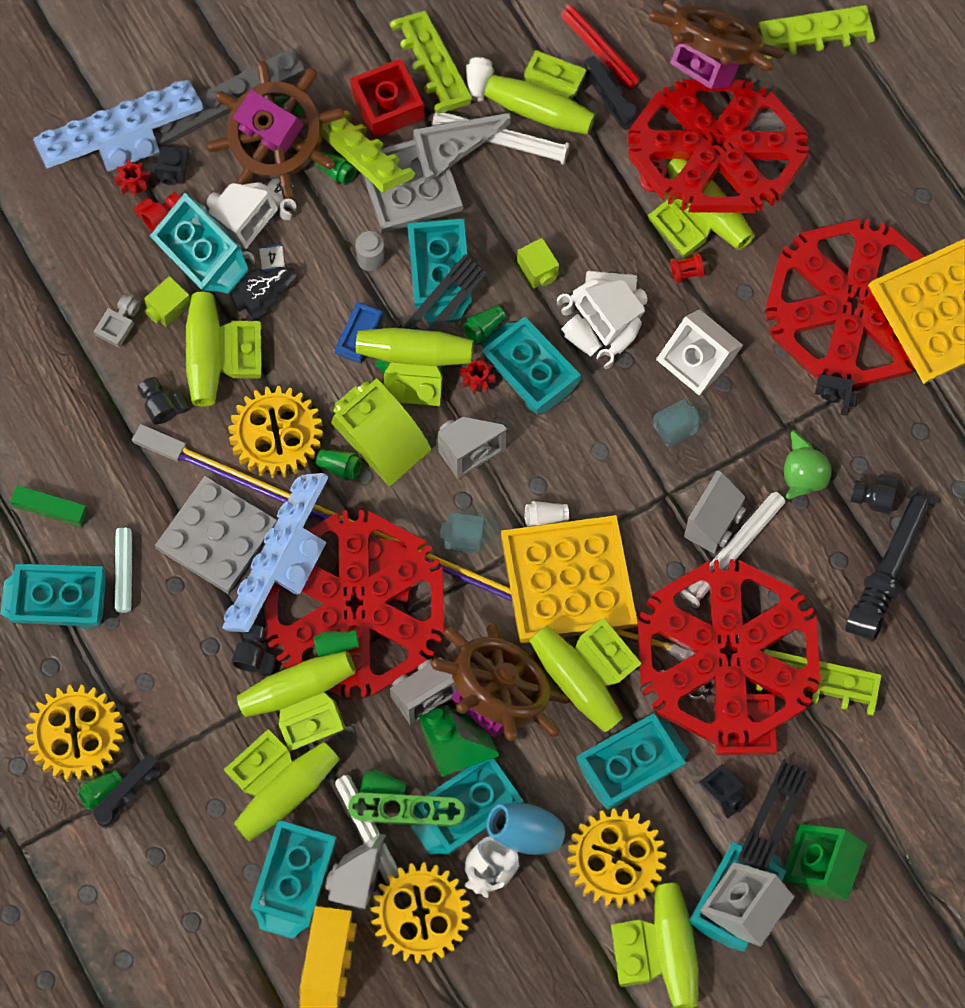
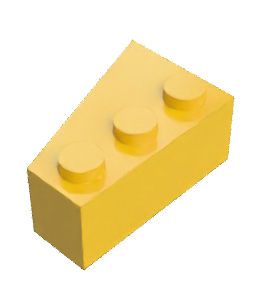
[300,906,357,1008]

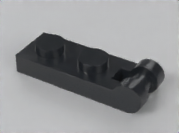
[584,55,636,130]
[93,752,161,829]

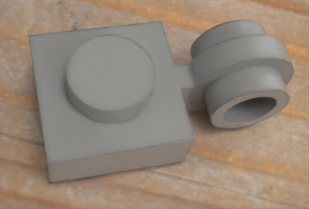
[94,294,141,348]

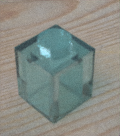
[653,399,700,448]
[440,512,484,554]

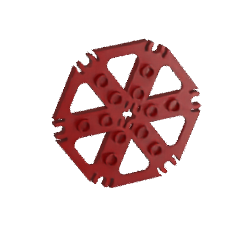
[628,79,809,213]
[764,218,925,389]
[266,510,445,699]
[637,559,821,747]

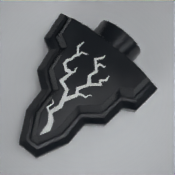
[229,267,297,321]

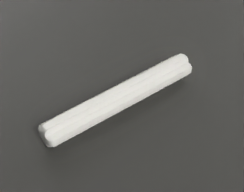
[335,775,399,885]

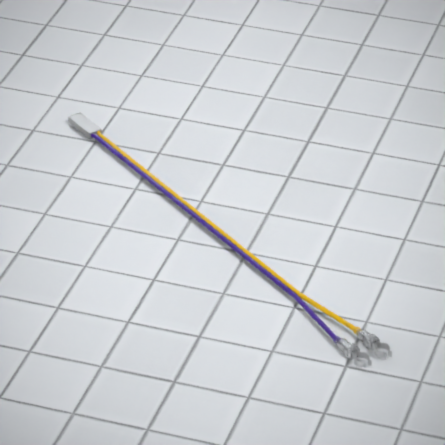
[132,424,720,700]

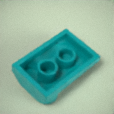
[150,193,248,294]
[408,219,472,323]
[481,317,581,414]
[0,564,106,629]
[576,713,689,810]
[411,758,524,855]
[250,820,337,939]
[690,842,787,952]

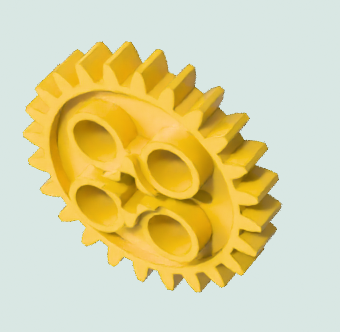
[228,386,323,478]
[26,685,124,782]
[567,808,666,909]
[371,863,470,963]

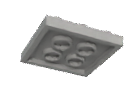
[362,140,463,233]
[155,476,277,594]

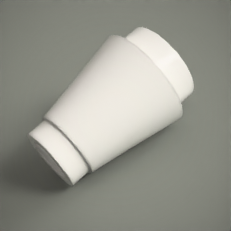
[467,58,494,101]
[561,314,603,357]
[525,501,569,527]

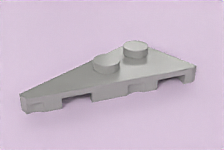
[413,113,510,182]

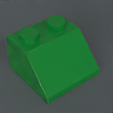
[419,706,499,776]
[782,824,867,901]

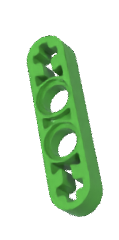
[348,793,467,827]

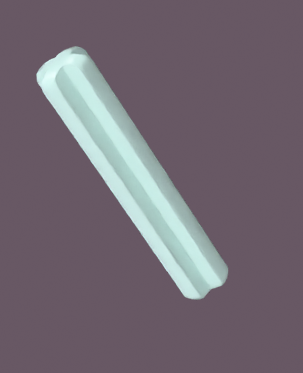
[115,528,132,613]

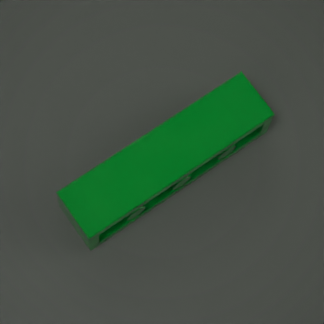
[10,485,88,528]

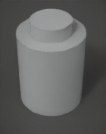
[355,231,385,271]

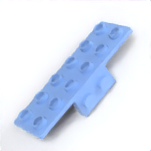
[33,80,204,172]
[222,473,328,632]

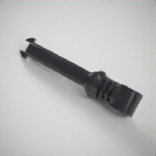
[845,488,936,642]

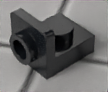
[154,146,189,185]
[814,374,857,416]
[699,764,750,819]

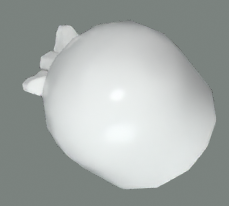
[465,836,519,898]

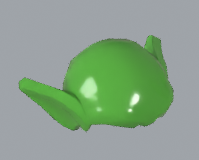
[783,430,832,499]

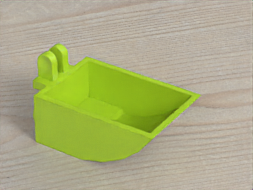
[331,378,432,487]

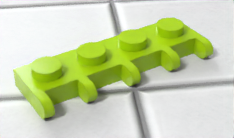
[759,5,874,59]
[390,11,472,114]
[322,111,415,193]
[756,649,881,716]

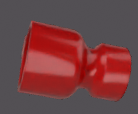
[133,192,181,232]

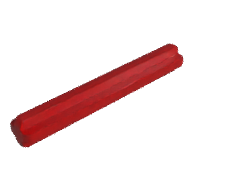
[561,5,640,90]

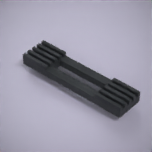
[402,254,487,331]
[737,759,811,872]

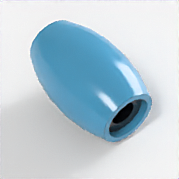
[487,802,565,855]

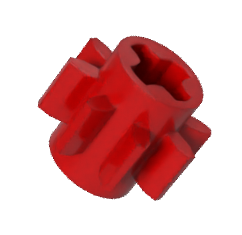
[114,160,150,197]
[460,357,495,395]

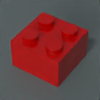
[350,58,424,139]

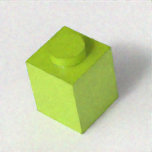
[517,238,559,289]
[144,276,190,328]

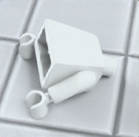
[207,182,296,264]
[557,278,647,369]

